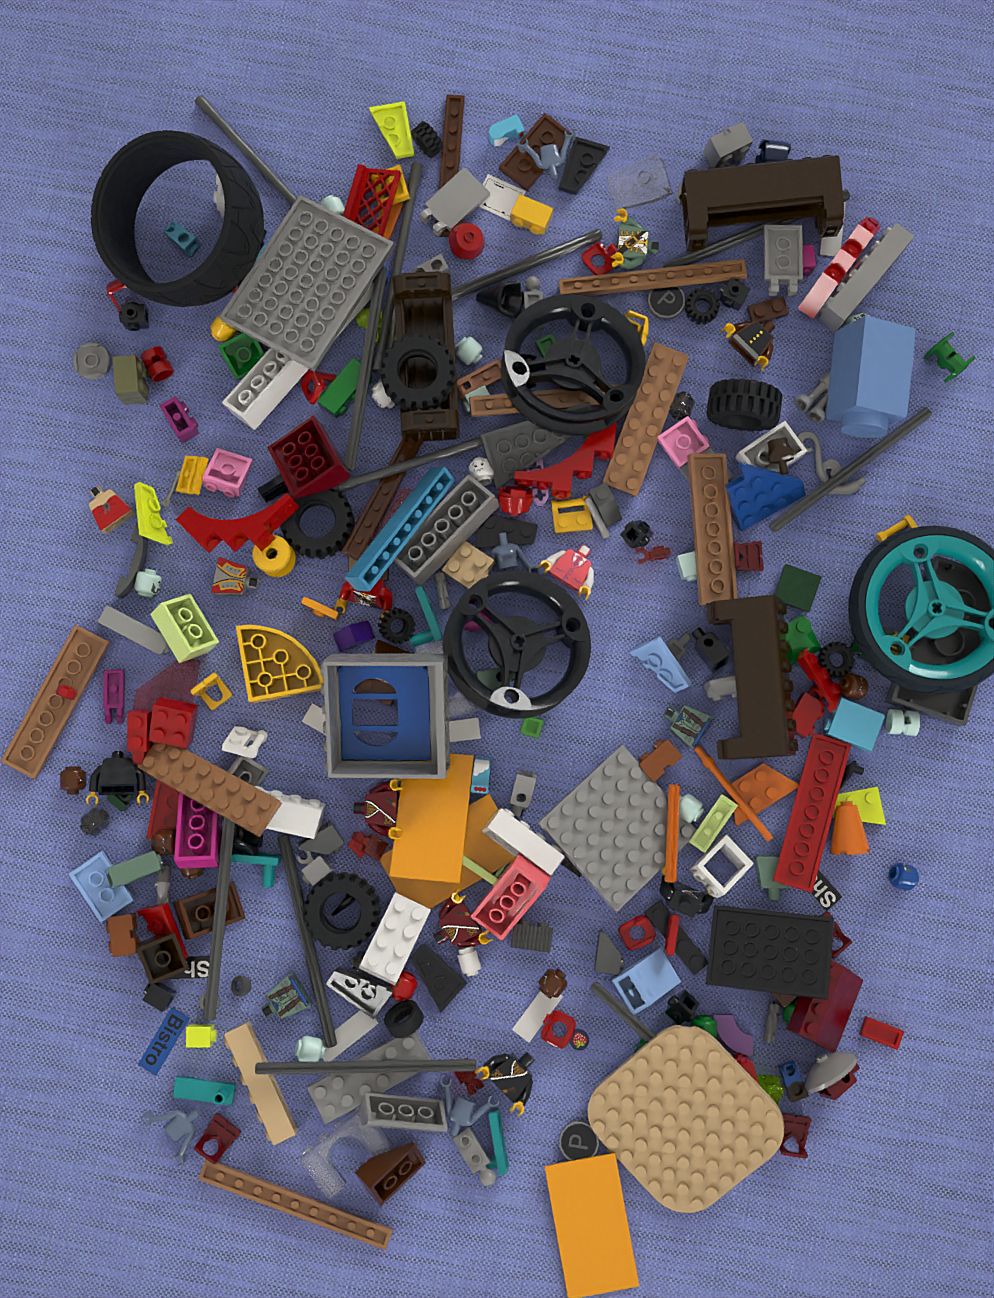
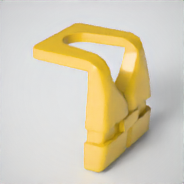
[624,310,649,346]
[190,673,232,710]

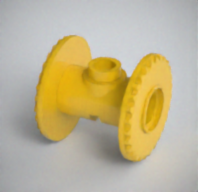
[252,535,296,577]

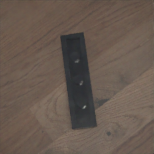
[644,900,708,975]

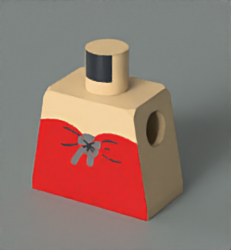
[88,486,136,534]

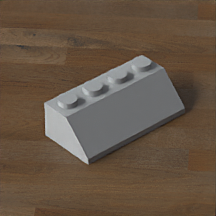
[359,1092,448,1133]

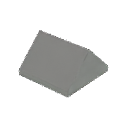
[228,755,270,786]

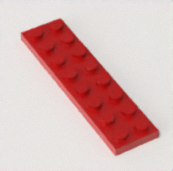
[772,733,851,893]

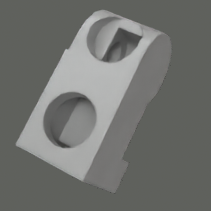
[413,253,451,274]

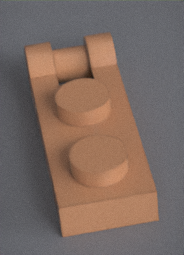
[457,359,502,401]

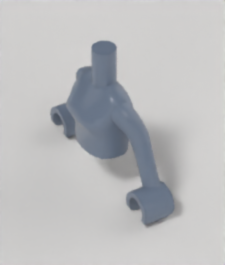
[517,129,576,179]
[489,532,540,576]
[440,1075,500,1137]
[140,1108,201,1168]

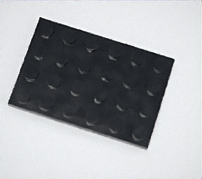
[706,905,834,1000]

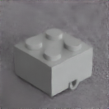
[703,122,753,168]

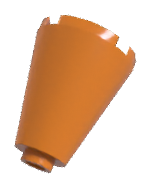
[830,801,870,855]

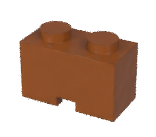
[638,739,683,782]
[106,912,140,957]

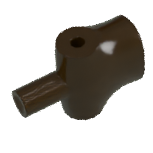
[767,437,794,475]

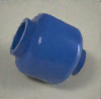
[888,862,919,891]

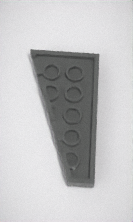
[480,402,592,489]

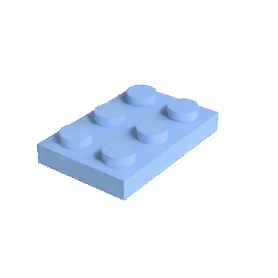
[69,851,135,923]

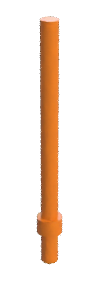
[694,745,773,842]

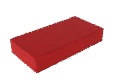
[664,913,680,956]
[859,1016,904,1050]

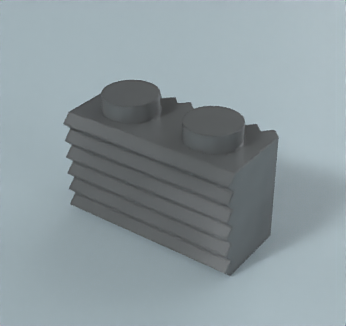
[511,919,553,953]

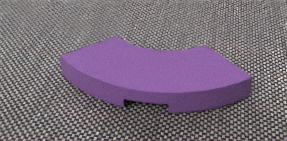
[713,1014,753,1056]

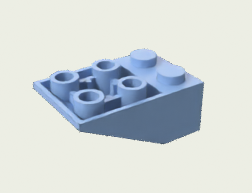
[611,947,681,1015]

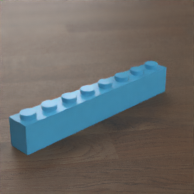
[344,466,455,591]

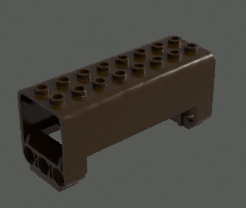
[681,155,844,252]
[392,271,460,442]
[706,595,798,760]

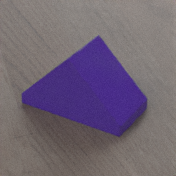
[333,621,375,652]

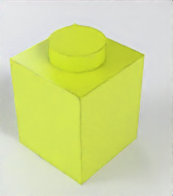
[186,1024,217,1047]

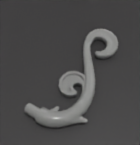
[797,431,866,495]

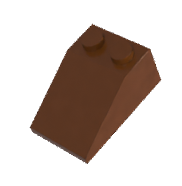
[354,640,413,707]
[173,881,246,940]
[355,1142,426,1206]

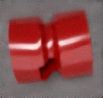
[140,346,174,382]

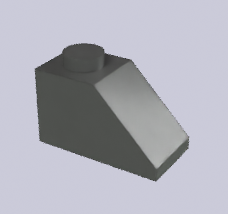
[588,482,622,528]
[298,820,345,855]
[594,930,624,975]

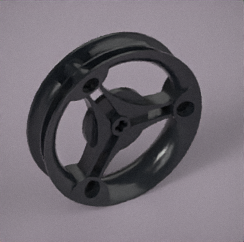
[501,294,645,436]
[443,571,591,719]

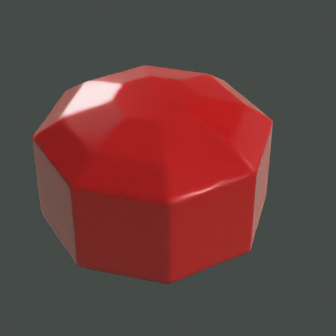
[56,685,77,700]

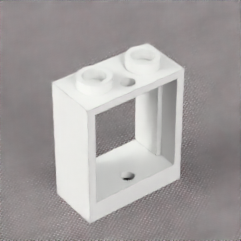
[690,835,754,898]

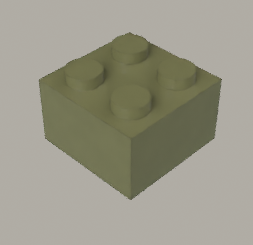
[112,355,150,405]

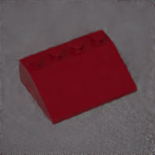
[267,415,351,499]
[786,960,863,1053]

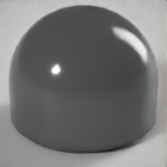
[231,976,252,996]

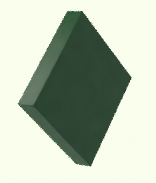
[774,564,822,613]

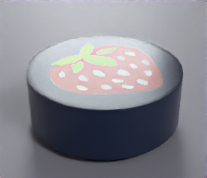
[569,1029,589,1051]

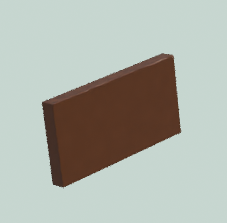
[499,113,572,191]

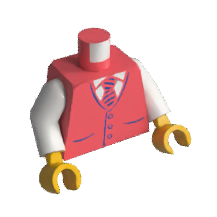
[537,545,594,600]

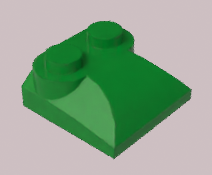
[218,333,264,380]
[786,615,822,665]

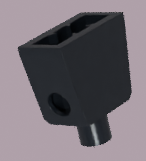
[691,627,730,673]

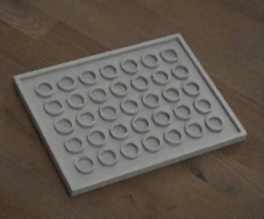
[219,195,395,371]

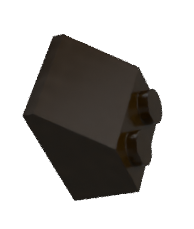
[136,932,189,985]

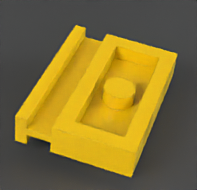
[175,455,209,495]

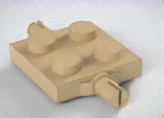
[442,541,495,589]

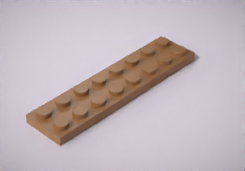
[601,342,689,497]
[687,453,738,606]
[0,624,111,779]
[137,742,282,837]

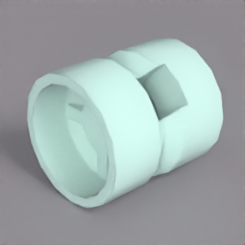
[886,709,920,736]

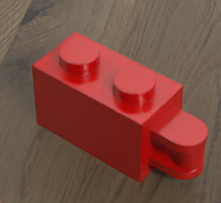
[792,684,825,738]
[127,709,153,764]

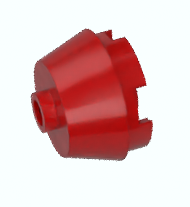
[449,222,485,260]
[497,486,534,516]

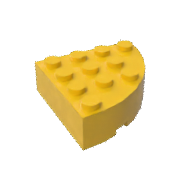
[236,625,324,704]

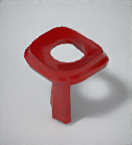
[581,242,618,275]
[106,279,127,312]
[301,370,337,405]
[618,915,656,950]
[541,1010,576,1049]

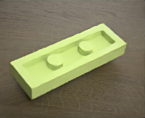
[689,794,738,853]

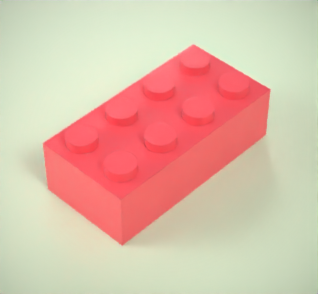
[470,853,551,940]

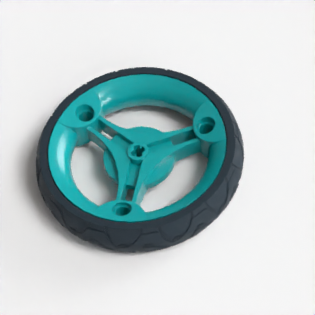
[848,525,994,694]

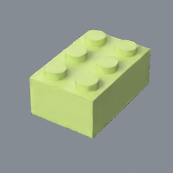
[150,593,219,663]

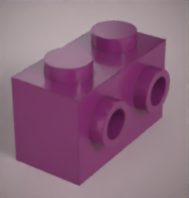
[159,396,199,443]

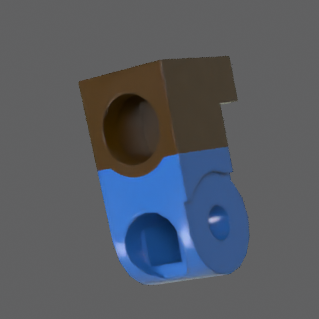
[778,1060,809,1102]

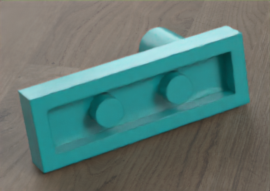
[410,586,443,648]
[231,850,281,887]
[173,1076,236,1105]
[487,1108,509,1175]

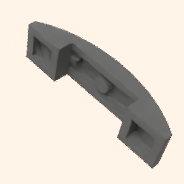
[114,522,148,599]

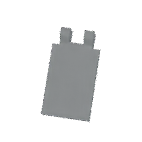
[419,167,490,237]
[763,225,803,296]

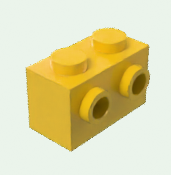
[510,194,554,235]

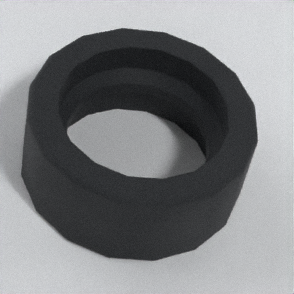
[384,1000,424,1038]

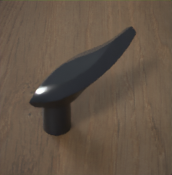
[839,760,864,791]
[331,893,356,916]

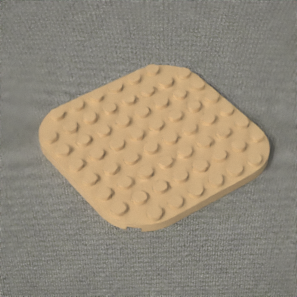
[588,1025,784,1213]

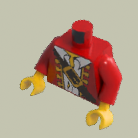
[334,579,393,623]

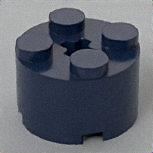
[755,139,791,164]

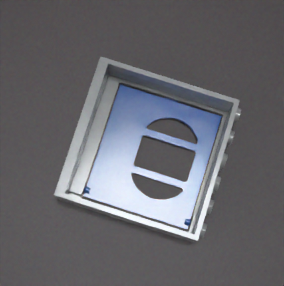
[320,654,450,779]

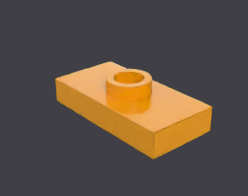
[301,597,340,622]

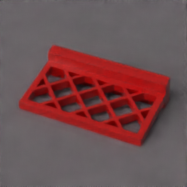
[343,164,402,237]

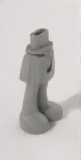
[795,372,830,423]

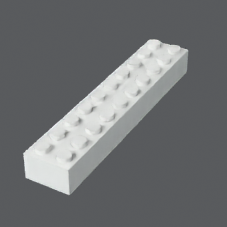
[222,282,374,430]

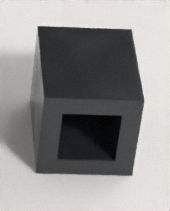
[142,982,177,1012]

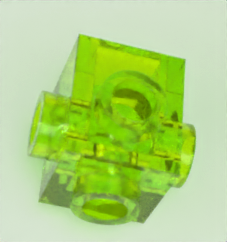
[757,1075,784,1105]

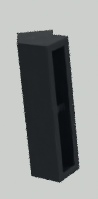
[257,474,288,503]

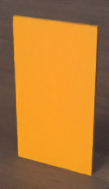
[389,753,474,884]
[378,794,515,909]
[544,1152,639,1298]

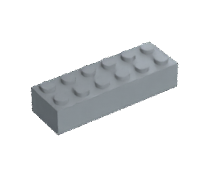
[818,223,915,332]
[393,474,500,586]
[307,1030,432,1124]

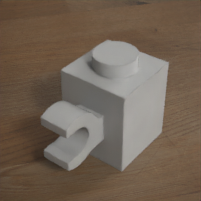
[297,851,334,886]

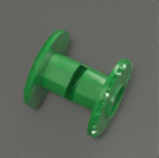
[923,332,976,383]

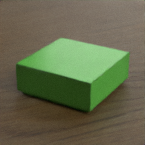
[520,717,544,739]

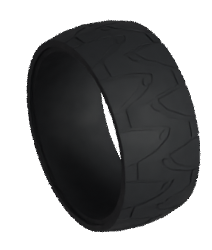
[91,130,264,307]

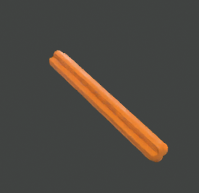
[665,784,680,883]

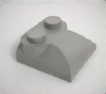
[703,676,737,702]

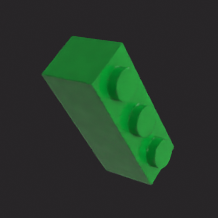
[317,357,372,419]

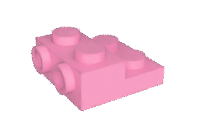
[656,416,710,469]
[203,448,253,498]

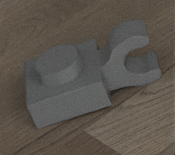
[666,631,692,661]

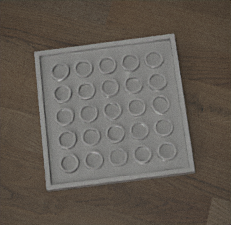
[537,744,697,912]

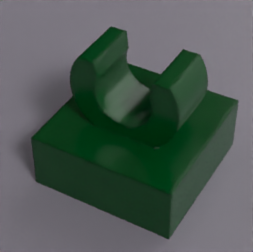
[106,794,133,811]

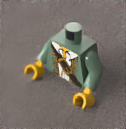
[611,208,659,270]

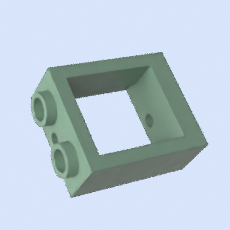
[105,851,163,890]

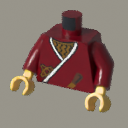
[354,778,403,840]
[433,889,493,948]

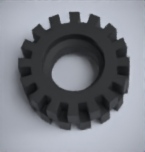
[411,121,444,158]
[685,287,720,325]
[378,607,416,644]
[817,641,855,677]

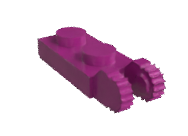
[103,669,125,724]

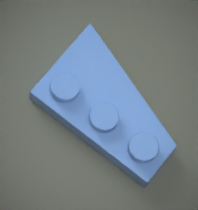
[629,636,692,693]

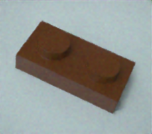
[747,296,789,323]

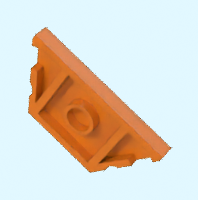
[731,763,798,826]

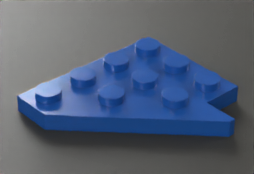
[725,462,806,532]

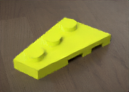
[369,101,414,159]
[134,482,173,545]
[832,787,886,825]

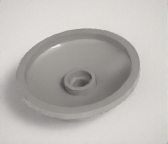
[804,1052,858,1092]

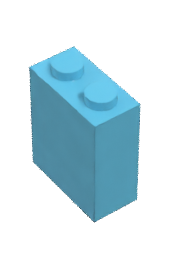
[823,698,885,752]

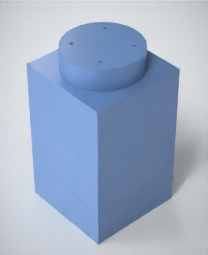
[825,315,916,438]

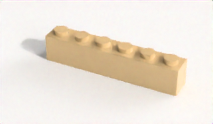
[224,1021,298,1145]

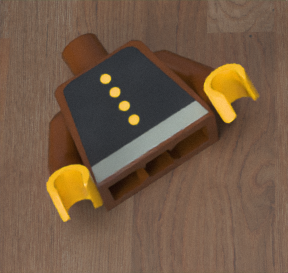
[721,320,775,371]

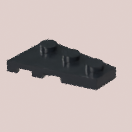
[559,137,610,195]
[474,514,538,549]
[410,942,467,1012]

